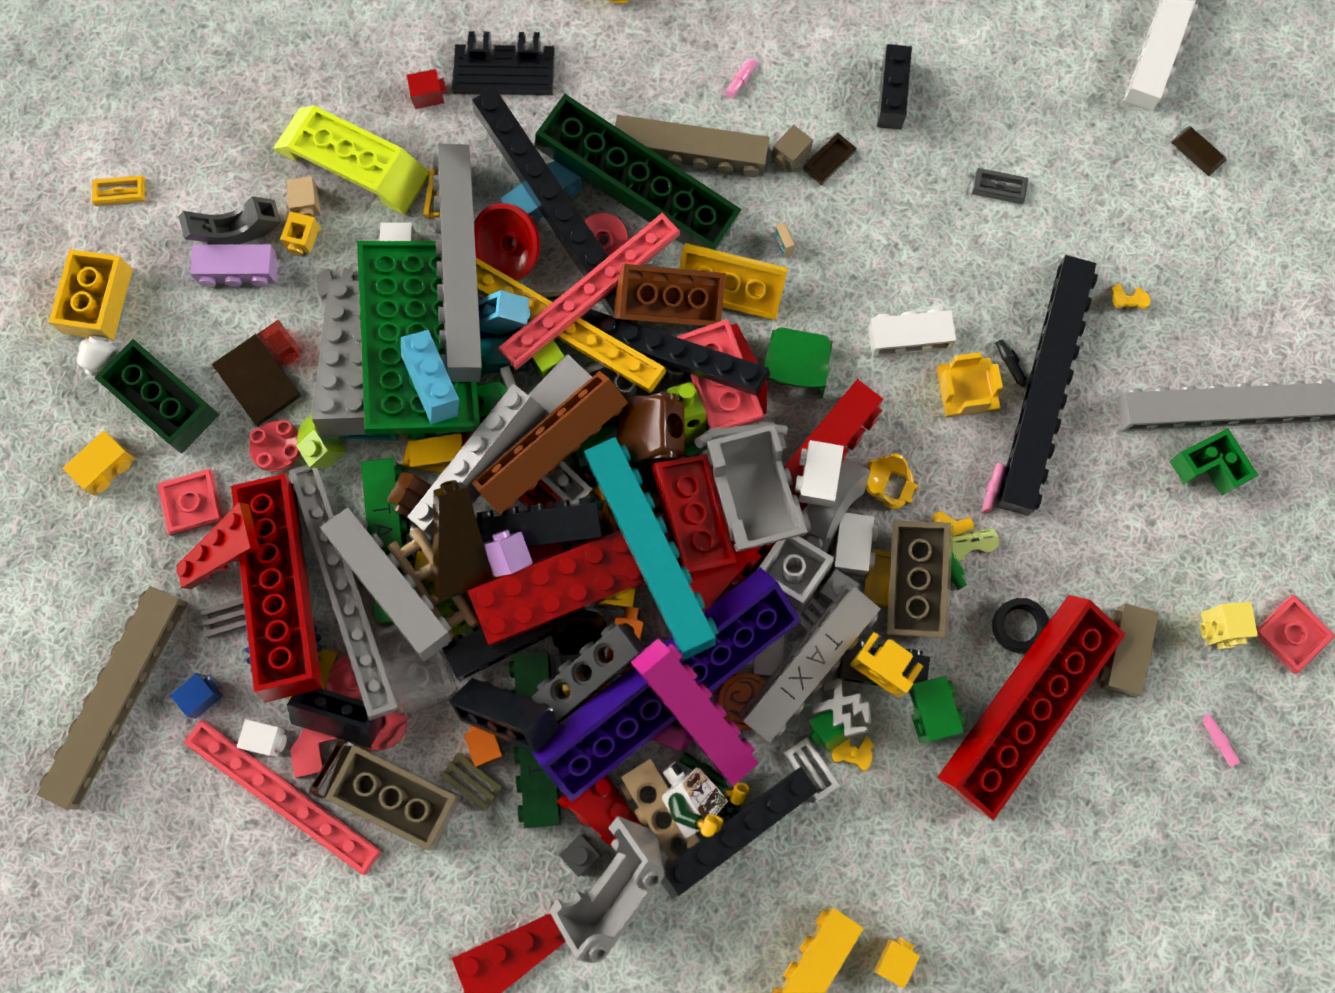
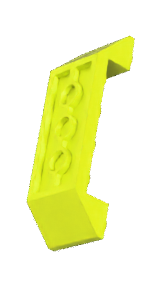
[273,105,430,216]

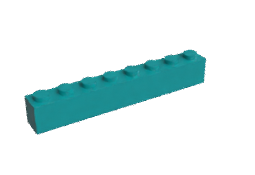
[584,437,719,660]

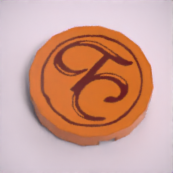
[718,673,767,730]

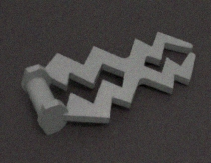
[803,669,871,737]

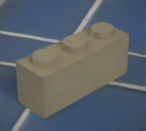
[1098,603,1159,697]

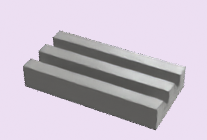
[200,598,246,638]

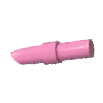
[725,60,757,98]
[982,463,1007,513]
[1203,713,1240,767]

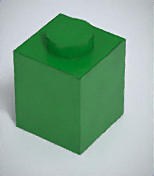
[809,710,854,753]

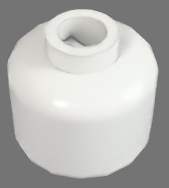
[77,335,117,376]

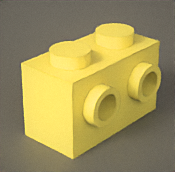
[1200,602,1258,650]

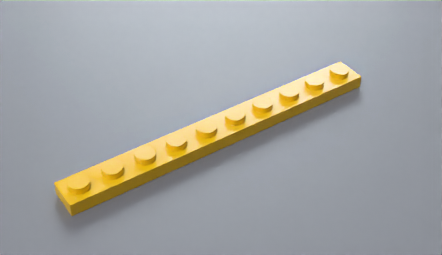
[476,258,666,393]

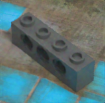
[531,623,646,723]

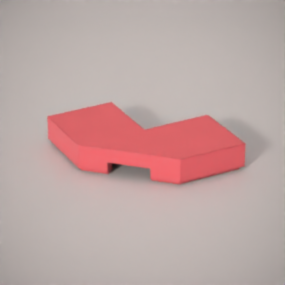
[290,728,338,778]

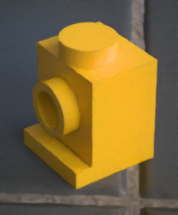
[280,212,321,256]

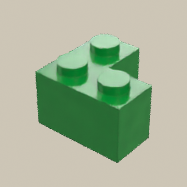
[1169,428,1259,496]
[909,675,965,743]

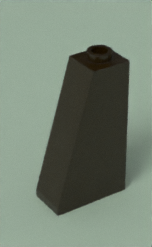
[433,480,494,601]

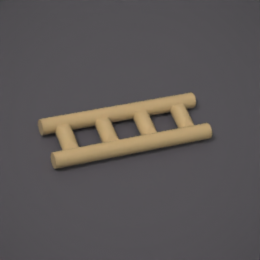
[387,527,479,638]

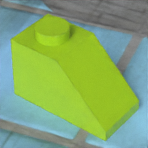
[296,414,347,468]

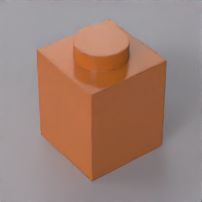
[464,726,505,768]

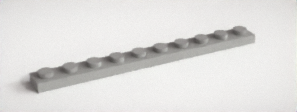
[289,465,398,721]

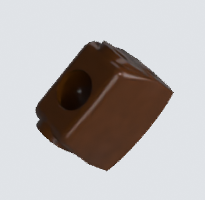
[617,393,685,469]

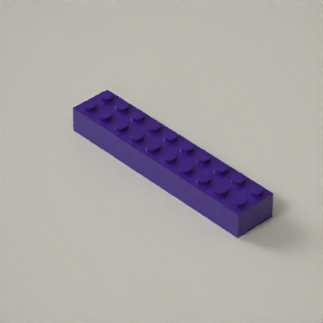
[532,567,801,802]

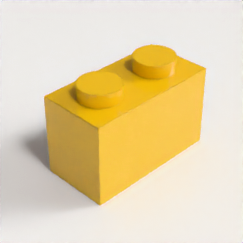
[62,430,135,496]

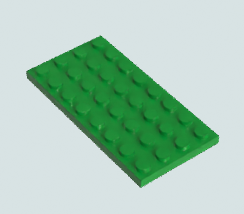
[357,241,480,435]

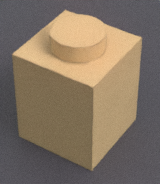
[286,176,321,217]

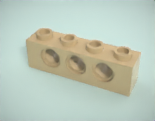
[620,759,699,865]

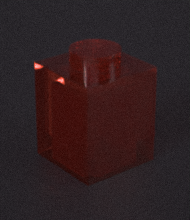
[256,320,303,367]

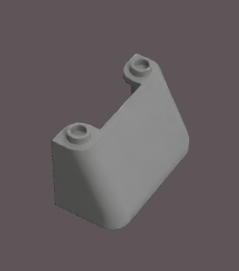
[549,816,664,963]

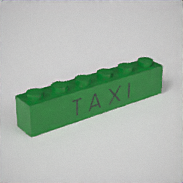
[361,457,413,627]

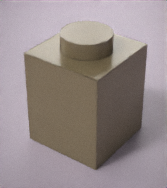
[772,124,813,172]

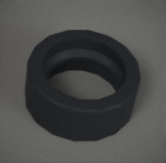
[992,598,1049,653]

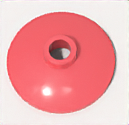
[584,213,628,257]

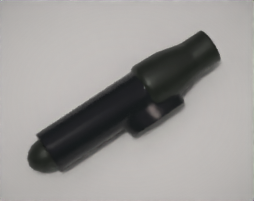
[995,339,1027,387]

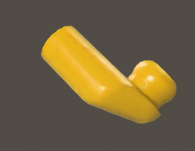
[932,511,974,536]

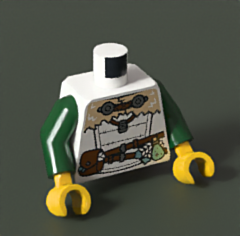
[662,762,750,839]

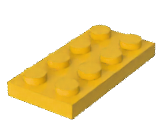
[679,243,788,320]

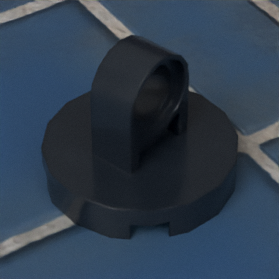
[551,609,607,655]

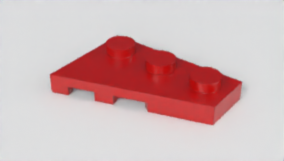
[557,775,642,853]

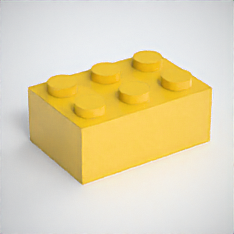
[48,249,133,341]

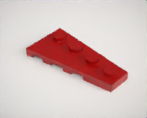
[452,913,566,993]

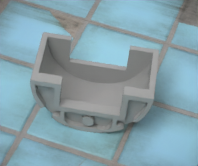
[707,424,811,552]

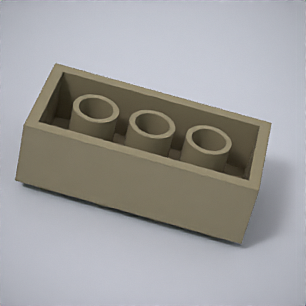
[887,521,953,639]
[325,745,462,851]

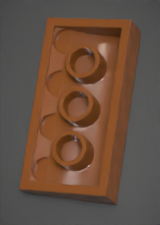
[613,264,726,326]

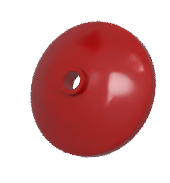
[474,203,540,281]

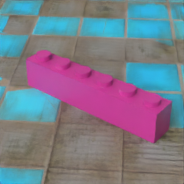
[631,639,759,786]

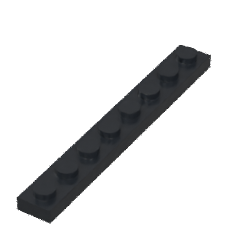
[580,309,770,396]

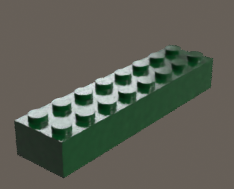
[534,93,742,250]

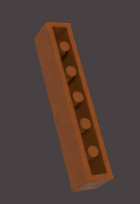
[471,371,628,515]

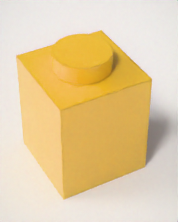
[873,937,920,989]

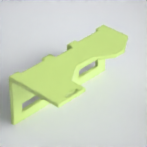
[952,528,999,560]

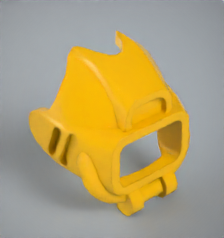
[866,453,919,509]

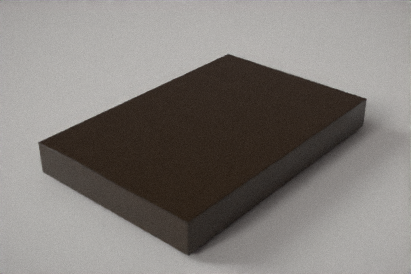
[212,334,302,427]

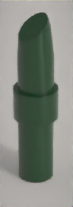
[679,752,727,785]

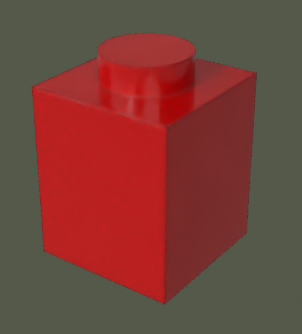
[406,69,447,109]

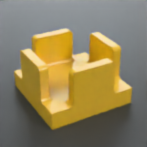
[936,352,1003,418]
[850,632,923,698]

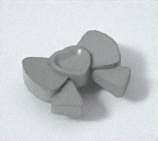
[317,268,354,299]

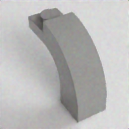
[803,459,871,555]

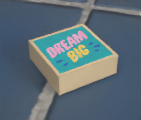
[774,222,795,258]

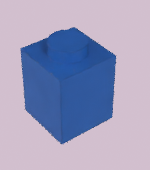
[170,673,223,719]

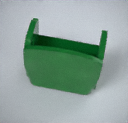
[764,327,833,399]

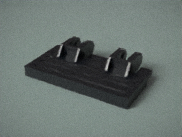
[452,31,555,95]

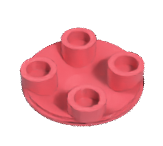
[249,420,301,472]

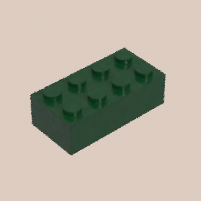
[94,339,220,453]

